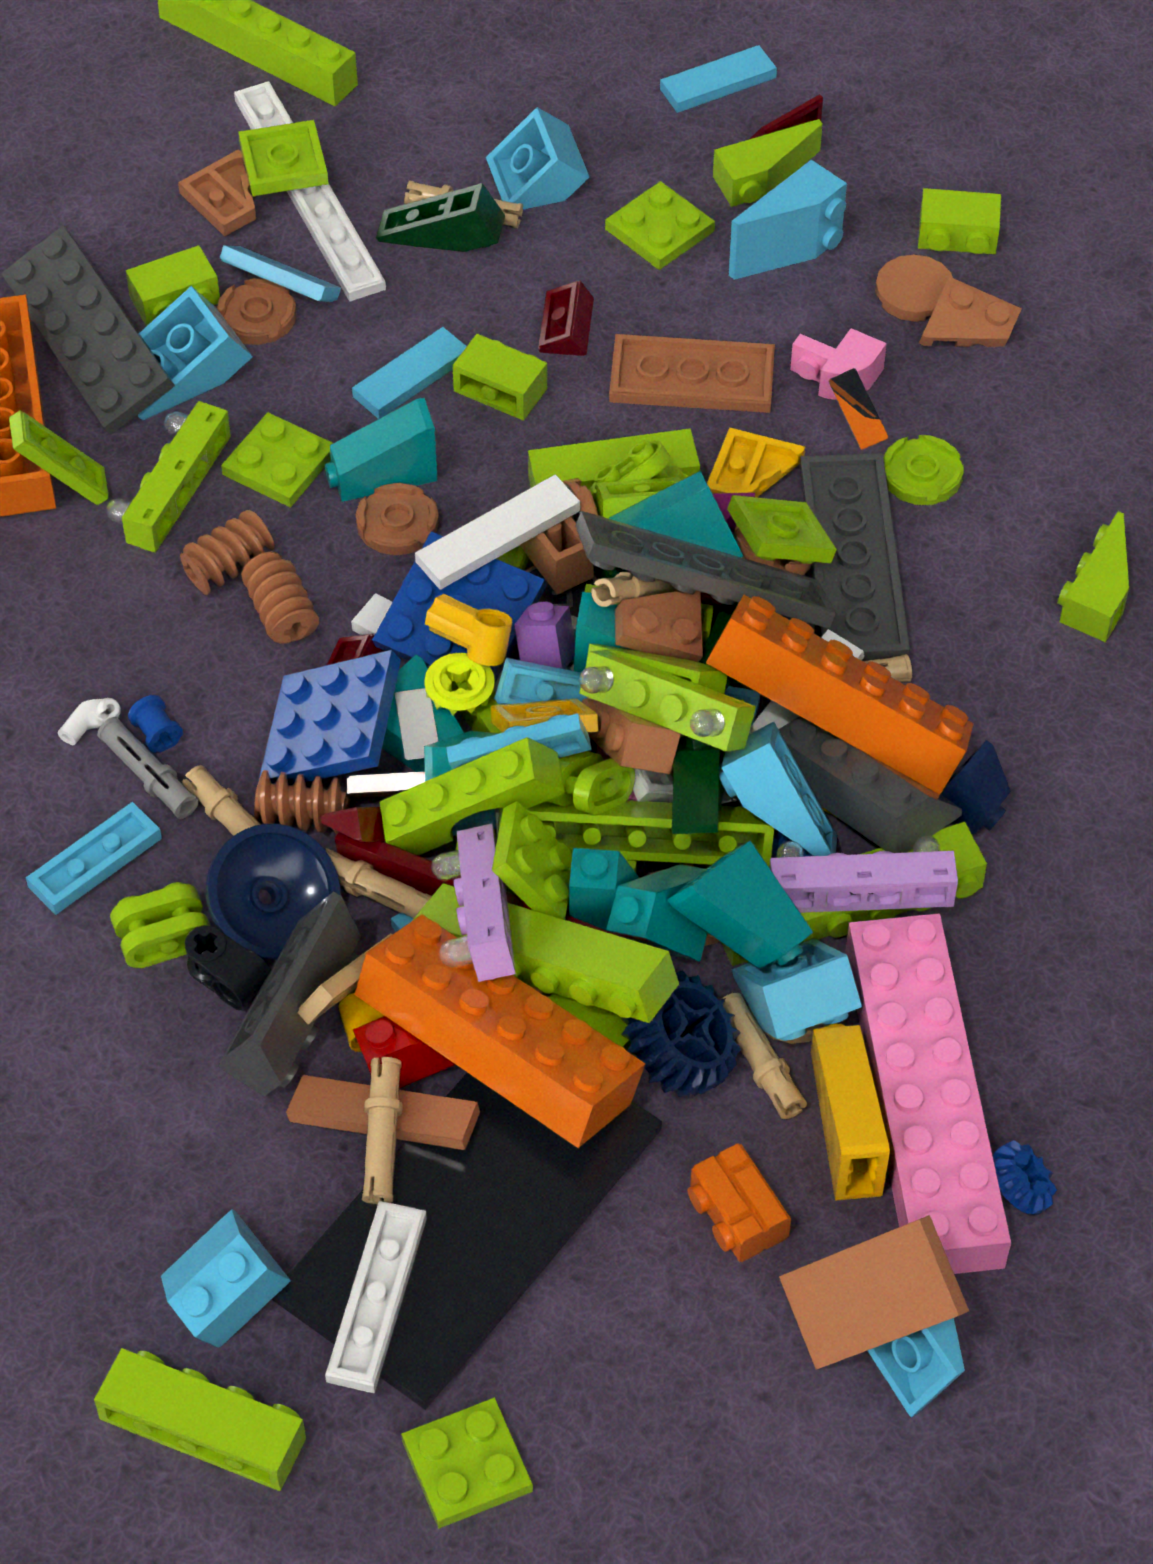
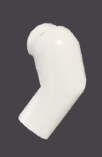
[57,698,121,745]

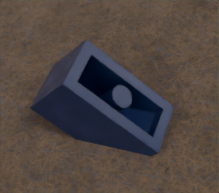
[941,740,1011,836]

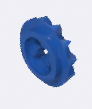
[993,1140,1057,1215]

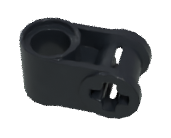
[185,925,271,1010]

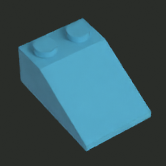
[729,160,847,280]
[138,286,253,420]
[719,722,838,856]
[867,1318,965,1417]

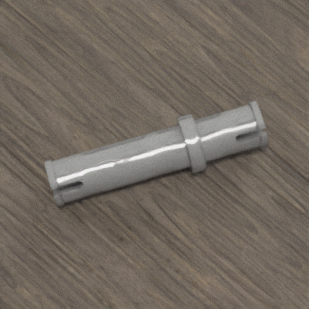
[97,717,199,819]

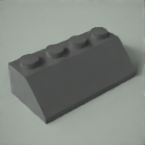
[778,716,962,853]
[217,891,361,1096]

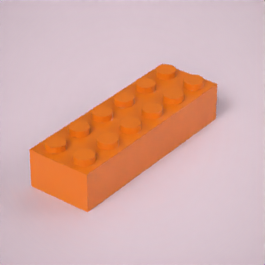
[0,294,56,517]
[706,594,974,795]
[354,914,646,1148]

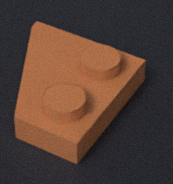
[178,149,256,236]
[919,277,1022,347]
[615,590,703,662]

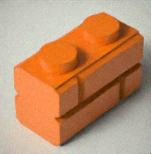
[687,1143,791,1262]

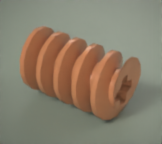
[180,510,275,595]
[241,551,319,644]
[254,770,350,834]

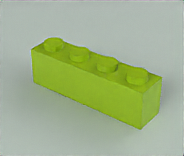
[528,428,700,507]
[94,1348,306,1491]

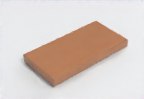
[609,334,775,413]
[779,1215,969,1370]

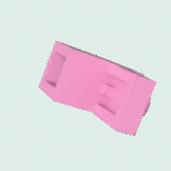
[790,328,887,400]

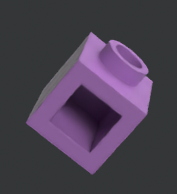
[514,602,575,669]

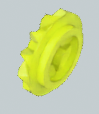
[424,653,495,716]

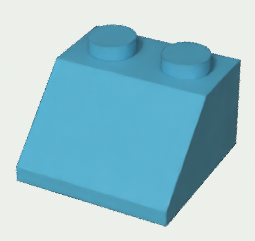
[486,107,589,209]
[731,938,862,1041]
[161,1209,291,1348]

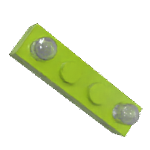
[106,401,231,553]
[579,650,756,751]

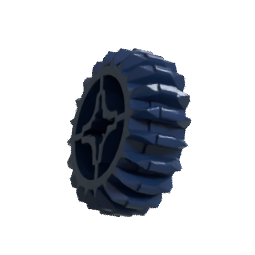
[621,970,741,1097]

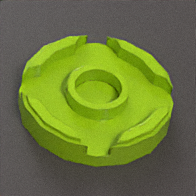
[883,435,964,505]

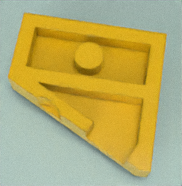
[707,427,805,497]

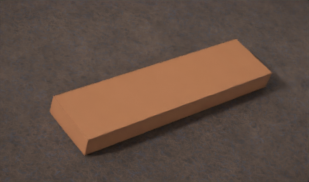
[286,1075,480,1150]

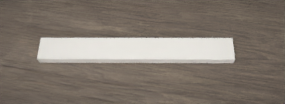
[234,81,386,302]

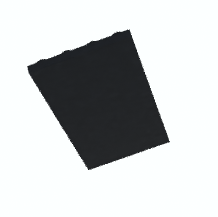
[272,1072,662,1410]

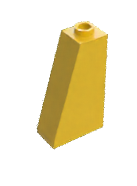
[811,1024,890,1201]

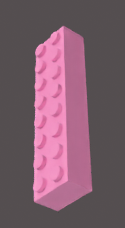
[845,913,1011,1274]

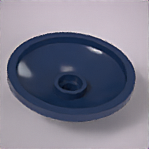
[206,824,340,960]

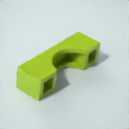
[379,737,565,855]

